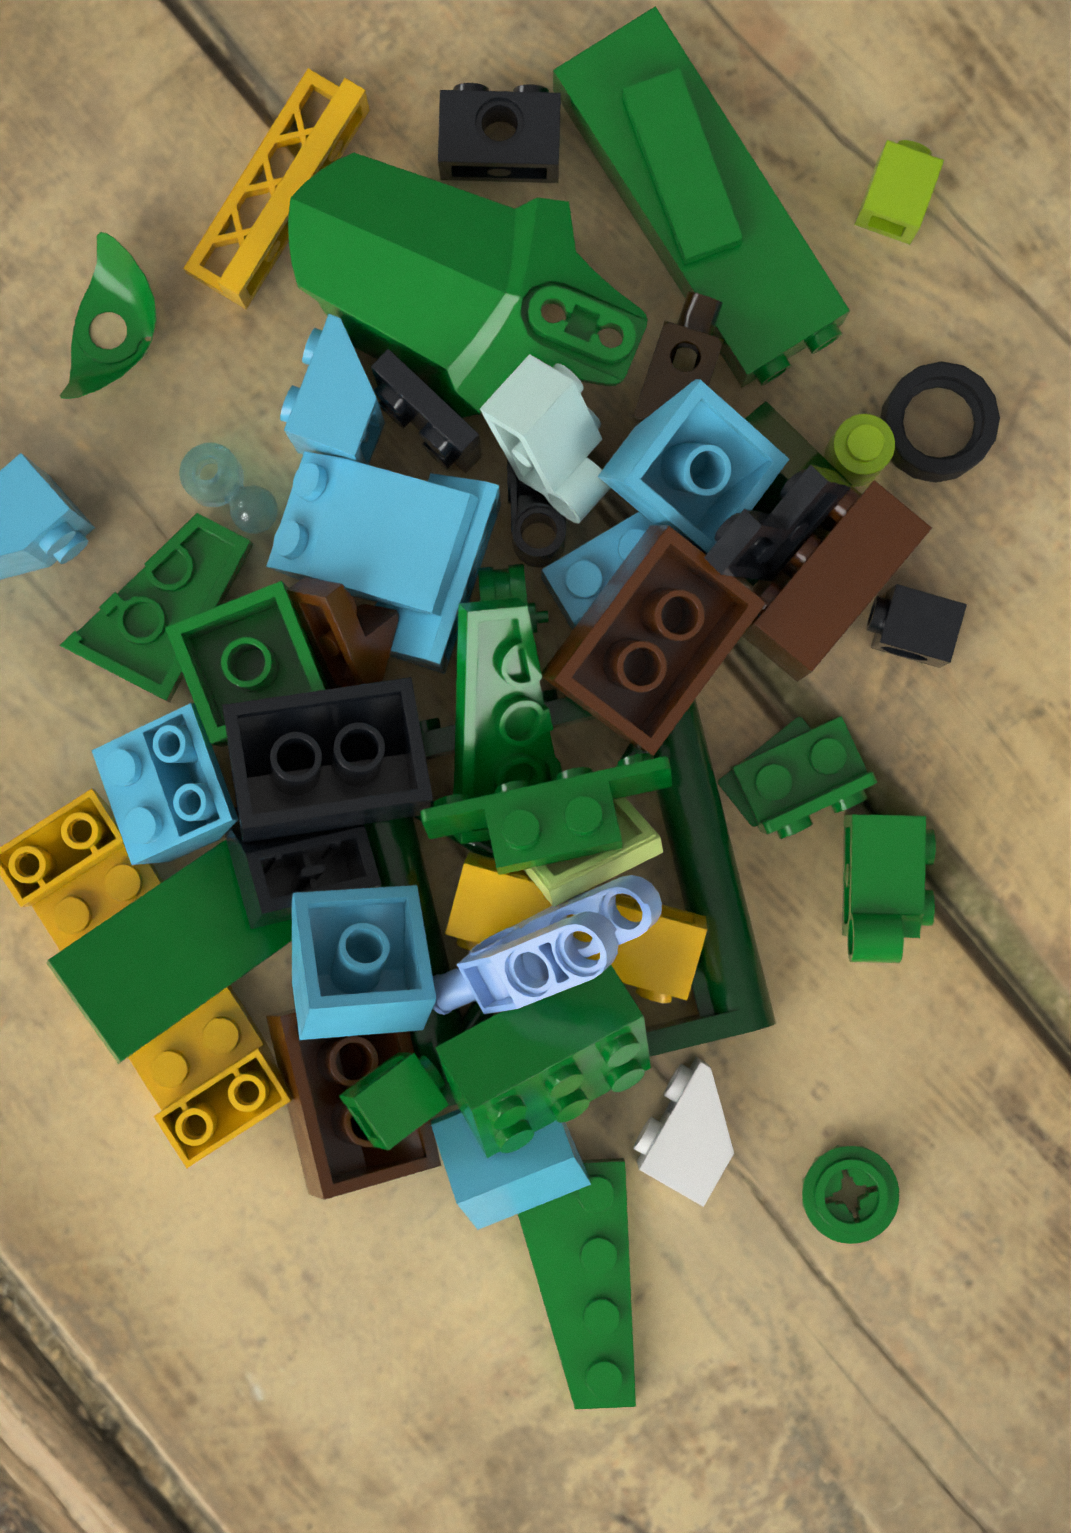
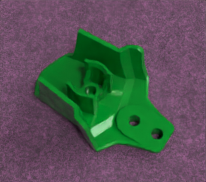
[288,153,648,419]

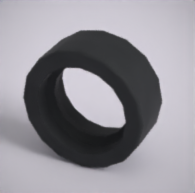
[880,361,1000,483]

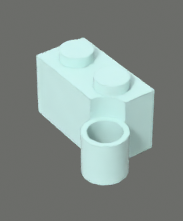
[480,354,611,524]

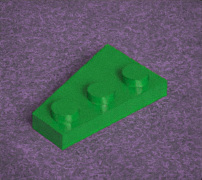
[59,513,253,702]

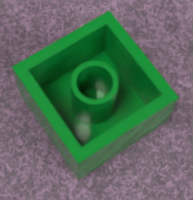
[165,581,330,747]

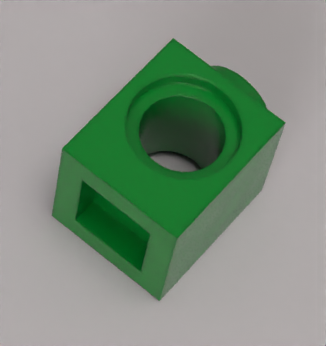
[339,1052,449,1150]

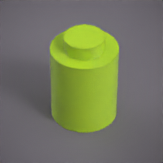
[824,414,895,487]

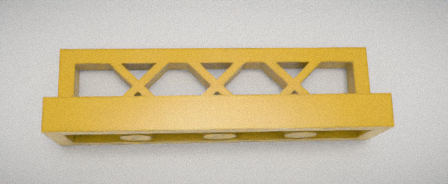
[183,68,370,310]

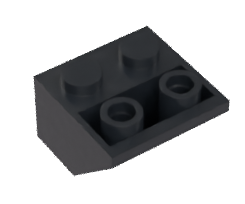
[225,807,382,929]

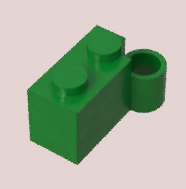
[842,814,936,963]

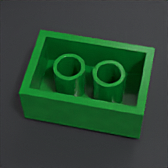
[435,959,651,1158]

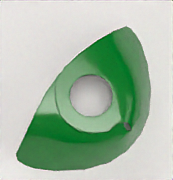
[59,232,156,399]

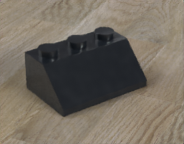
[222,677,433,843]

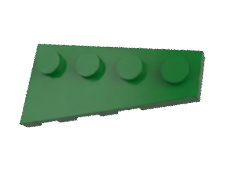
[518,1158,636,1410]

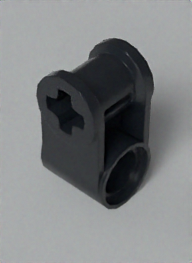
[507,459,566,568]

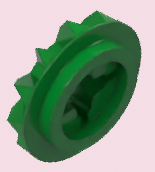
[802,1145,900,1244]

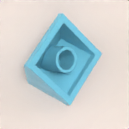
[431,1109,591,1230]

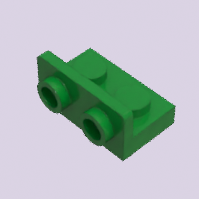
[730,716,878,839]

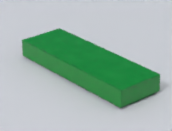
[622,67,743,265]

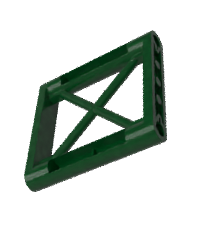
[364,689,776,1107]

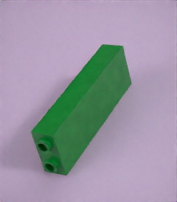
[553,6,850,387]

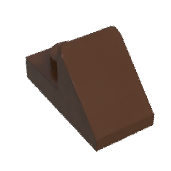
[287,577,399,689]

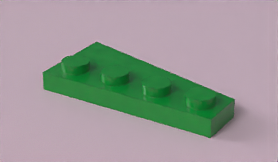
[453,598,562,844]

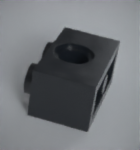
[438,83,561,183]

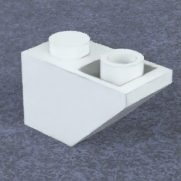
[633,1057,734,1207]

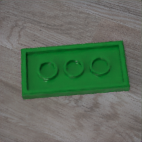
[47,839,292,1064]

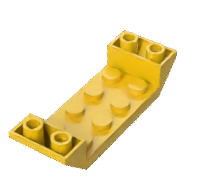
[0,788,292,1169]

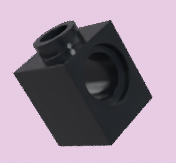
[866,584,967,668]

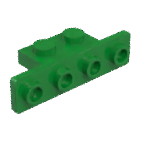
[420,753,672,875]

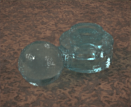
[179,443,278,534]

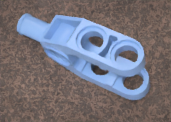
[433,875,662,1015]

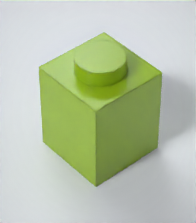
[854,140,944,245]

